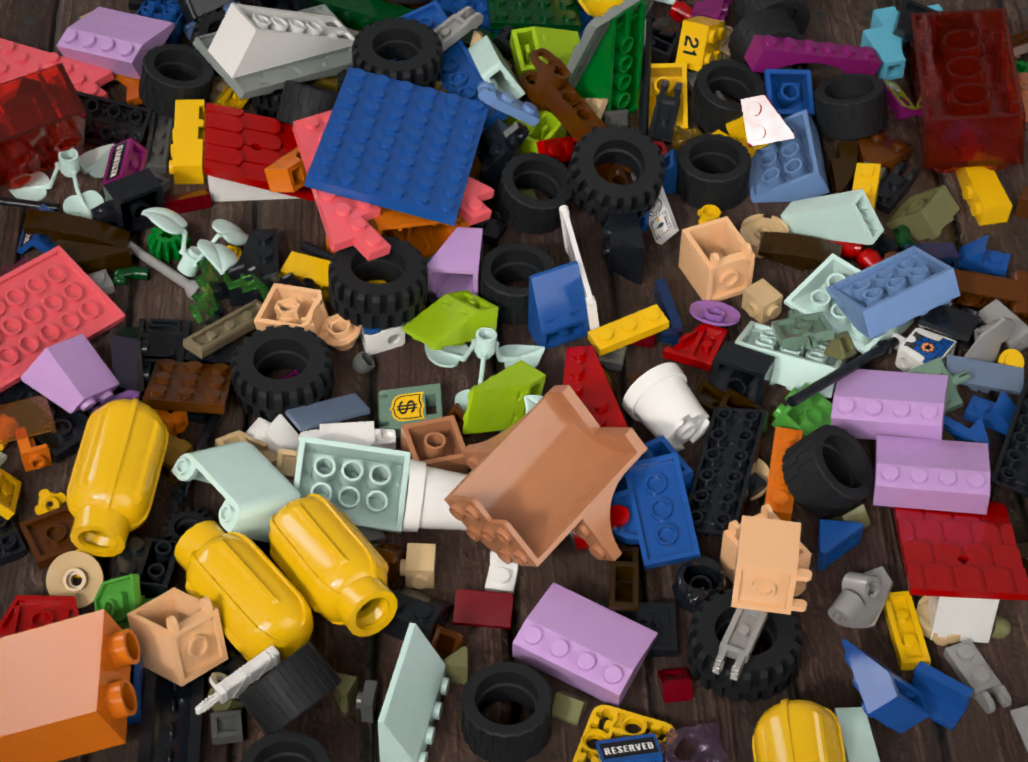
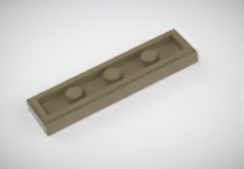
[183,299,263,359]

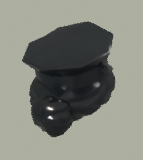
[672,556,726,614]

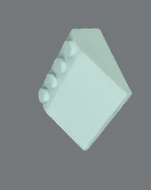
[784,253,914,354]
[734,321,847,398]
[293,436,411,533]
[378,623,450,762]

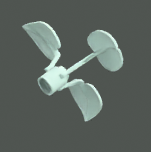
[5,143,115,220]
[141,207,249,277]
[424,327,545,412]

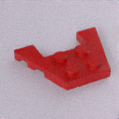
[0,595,79,638]

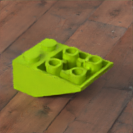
[510,26,580,83]
[502,111,566,154]
[402,290,499,350]
[462,360,546,435]

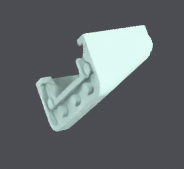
[171,441,301,543]

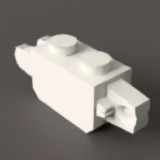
[298,421,396,449]

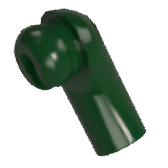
[112,266,150,286]

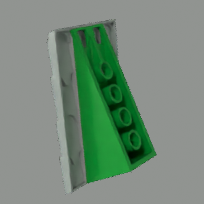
[548,0,654,123]

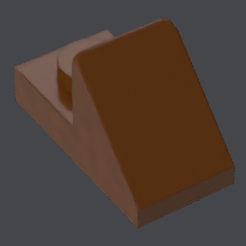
[371,541,407,583]

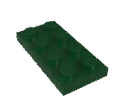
[486,0,582,33]

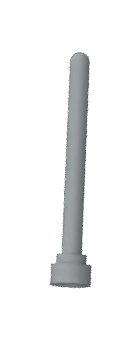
[128,241,208,303]

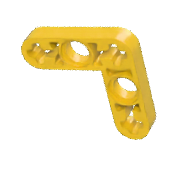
[573,705,676,762]

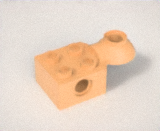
[254,283,361,351]

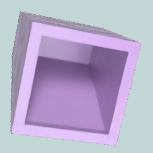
[427,227,483,298]
[21,333,120,414]

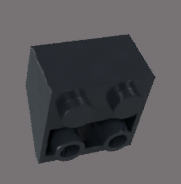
[109,326,152,392]
[110,535,178,598]

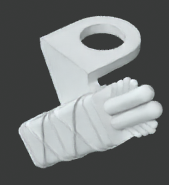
[195,645,281,715]

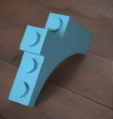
[860,4,943,80]

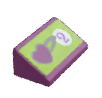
[881,79,920,120]

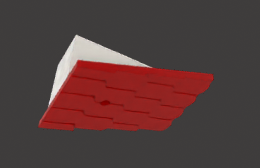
[204,103,316,202]
[892,502,1028,643]

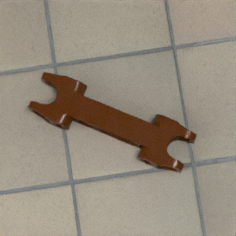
[519,48,633,185]
[883,251,1028,326]

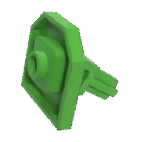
[94,574,154,630]

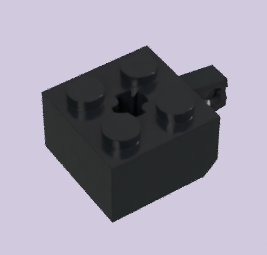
[471,119,529,193]
[91,168,165,235]

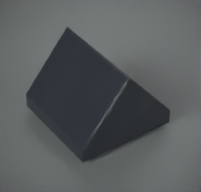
[870,232,900,259]

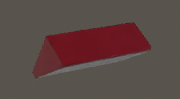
[163,189,212,214]
[453,589,514,629]

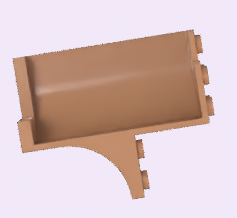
[444,385,648,567]

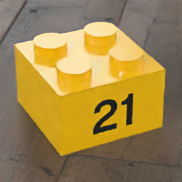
[675,16,726,71]

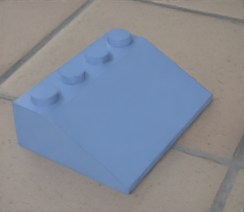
[749,109,830,203]
[826,246,960,339]

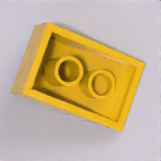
[640,63,688,131]

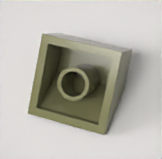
[885,185,960,241]

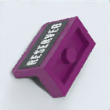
[102,137,148,185]

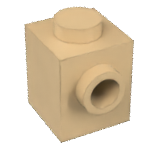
[741,278,783,324]
[400,543,436,589]

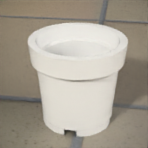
[622,362,710,452]
[402,459,468,532]

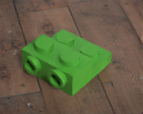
[771,382,832,438]

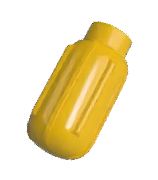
[66,398,169,557]
[268,494,398,637]
[174,521,314,668]
[752,698,847,762]

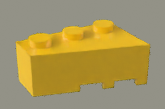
[169,99,206,184]

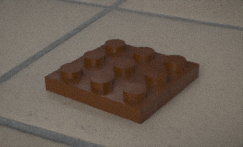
[143,359,233,414]

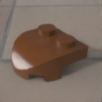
[857,131,913,172]

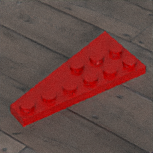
[563,345,628,427]

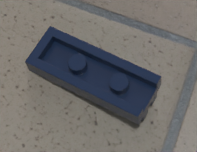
[654,278,683,347]

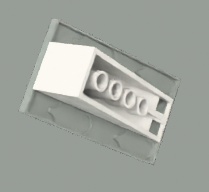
[193,3,355,99]

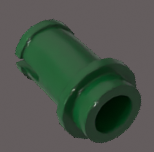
[893,225,915,252]

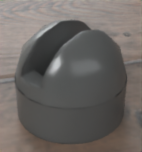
[352,351,375,374]

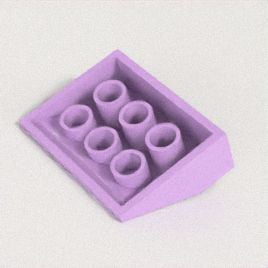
[56,7,175,80]
[831,369,948,440]
[873,435,990,515]
[512,582,658,708]

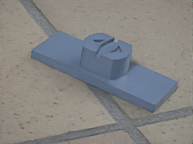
[945,354,1024,395]
[285,393,370,431]

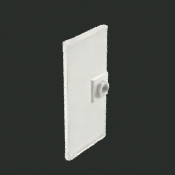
[559,205,599,331]

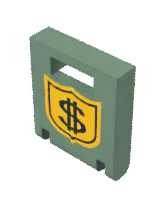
[378,383,444,438]

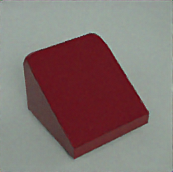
[657,668,693,703]

